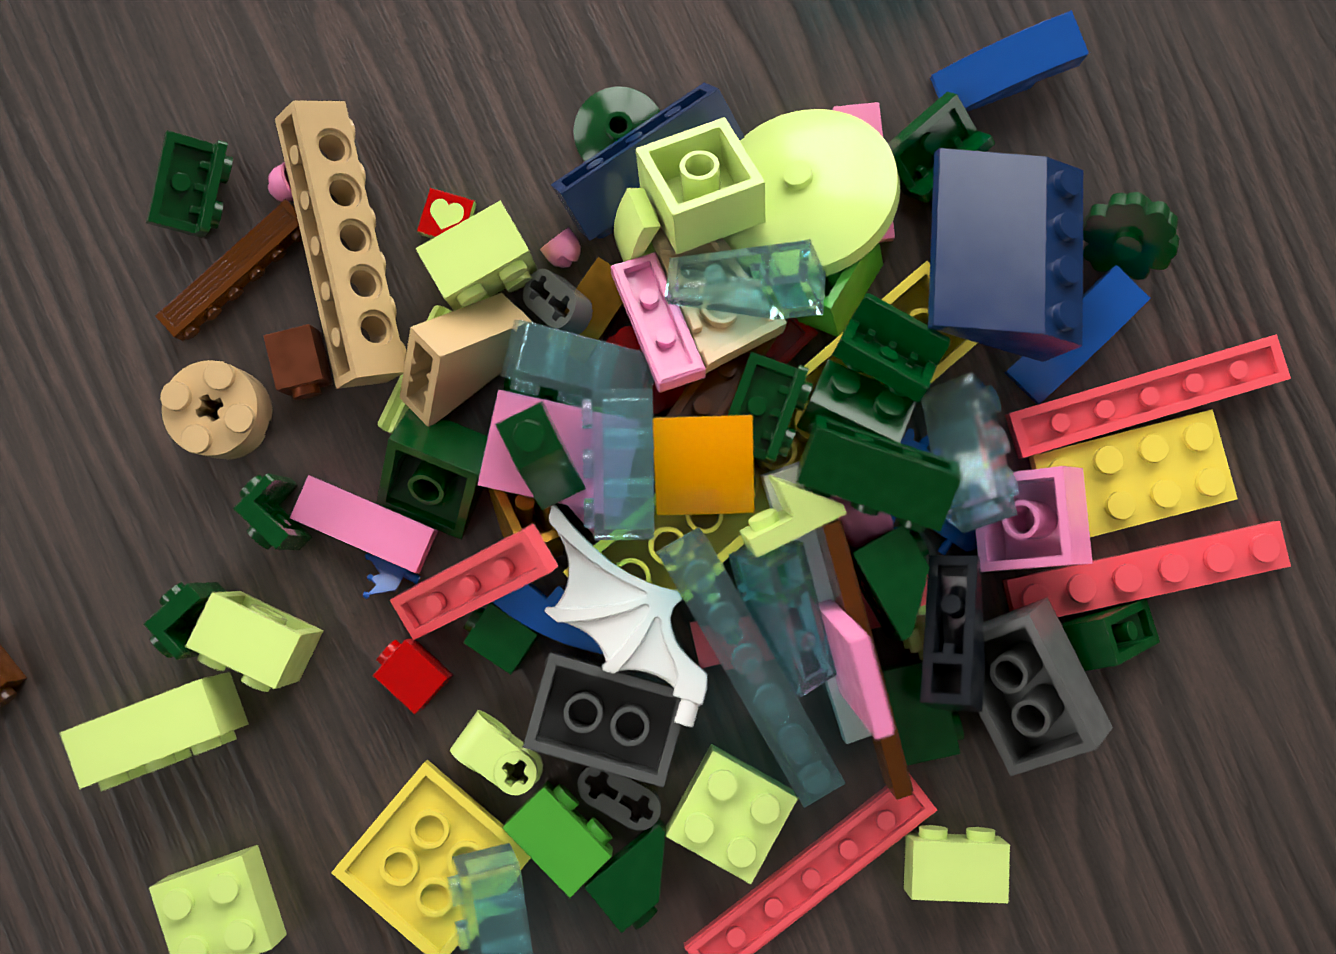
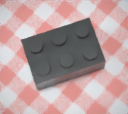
[979,597,1113,776]
[523,650,681,787]

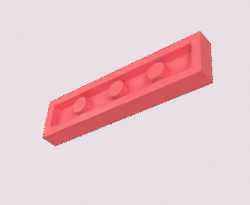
[390,524,558,640]

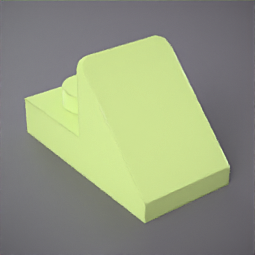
[739,475,847,558]

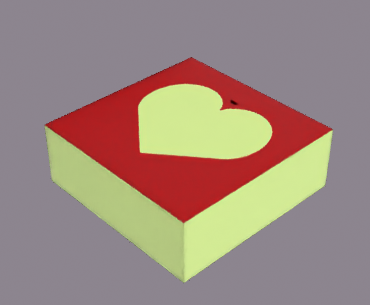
[417,188,477,239]

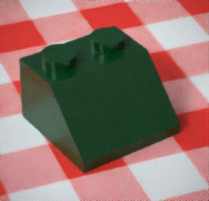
[376,408,488,540]
[850,525,930,641]

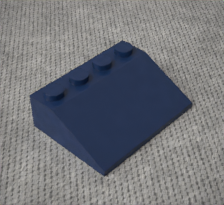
[928,148,1083,362]

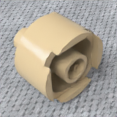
[160,360,273,460]

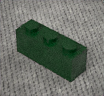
[796,415,963,532]

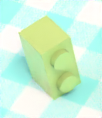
[904,825,1010,903]

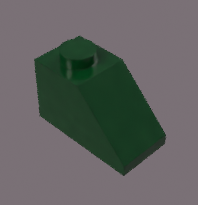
[495,401,586,510]
[1061,598,1160,671]
[585,817,666,933]

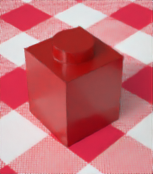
[372,638,454,714]

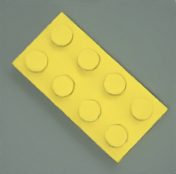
[1029,409,1238,537]

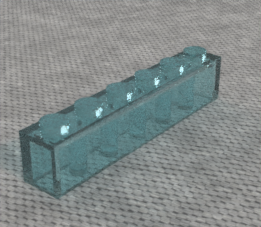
[657,527,846,808]

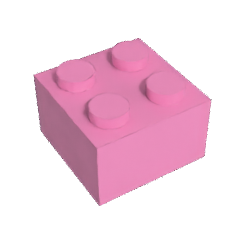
[971,466,1093,572]

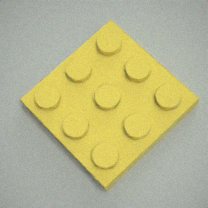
[331,760,531,954]

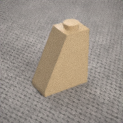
[400,293,531,427]

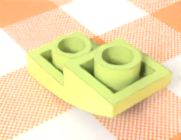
[614,188,661,262]

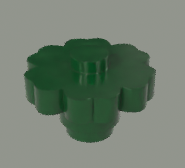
[1083,192,1180,280]

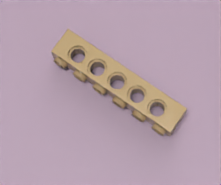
[275,101,407,389]

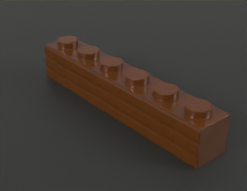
[155,199,302,341]

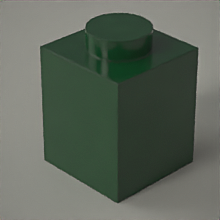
[463,602,540,675]

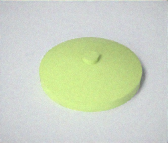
[723,109,900,281]

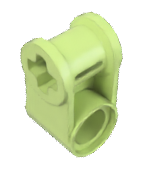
[450,710,543,795]

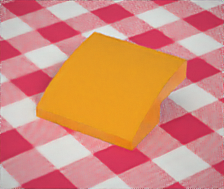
[653,415,754,515]

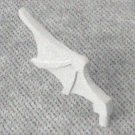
[544,505,708,727]

